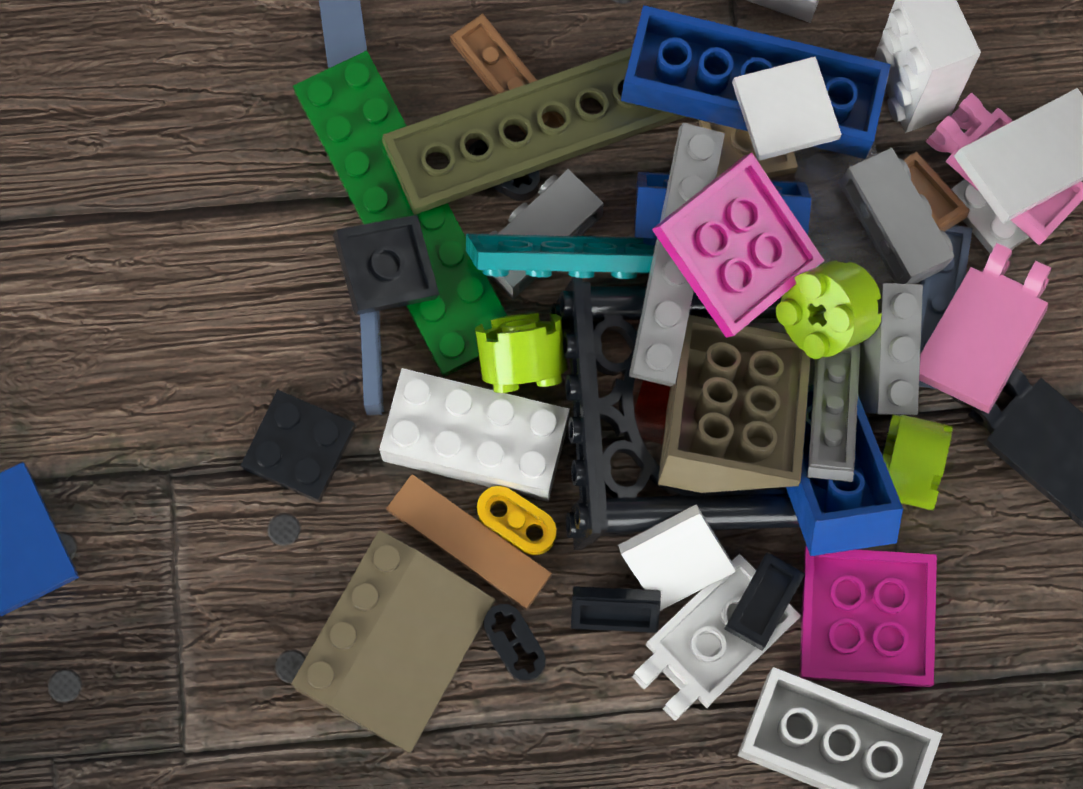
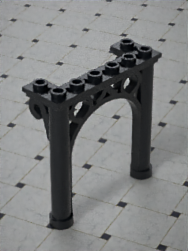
[551,277,800,550]

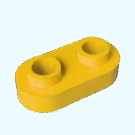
[477,486,556,555]

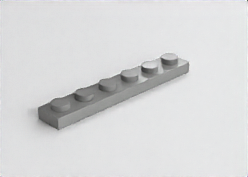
[629,122,725,386]

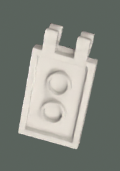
[632,554,801,721]

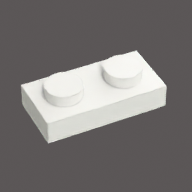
[951,179,1029,254]

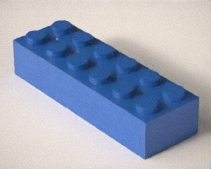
[621,5,891,159]

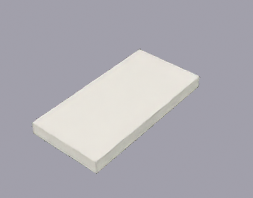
[954,88,1083,224]

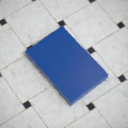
[0,462,80,617]

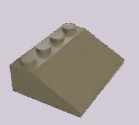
[658,315,810,493]
[291,530,496,754]

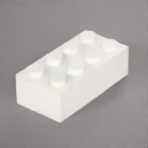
[873,0,981,133]
[379,368,570,502]
[737,667,942,789]

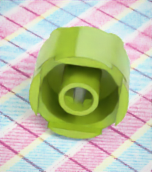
[776,260,882,359]
[475,313,567,393]
[883,414,953,511]

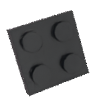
[333,215,440,315]
[241,389,356,503]

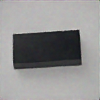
[724,552,805,651]
[571,586,661,633]

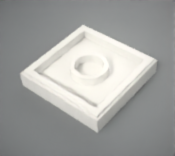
[732,57,842,161]
[618,505,736,611]

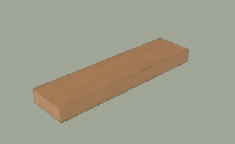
[450,13,564,135]
[386,474,552,611]

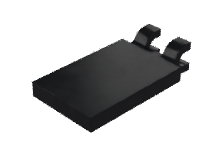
[968,366,1083,528]

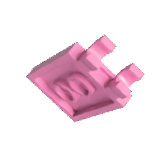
[925,93,1083,246]
[919,243,1051,414]

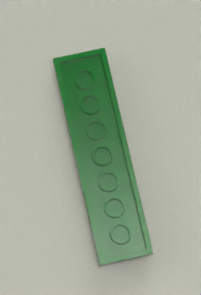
[293,50,507,378]

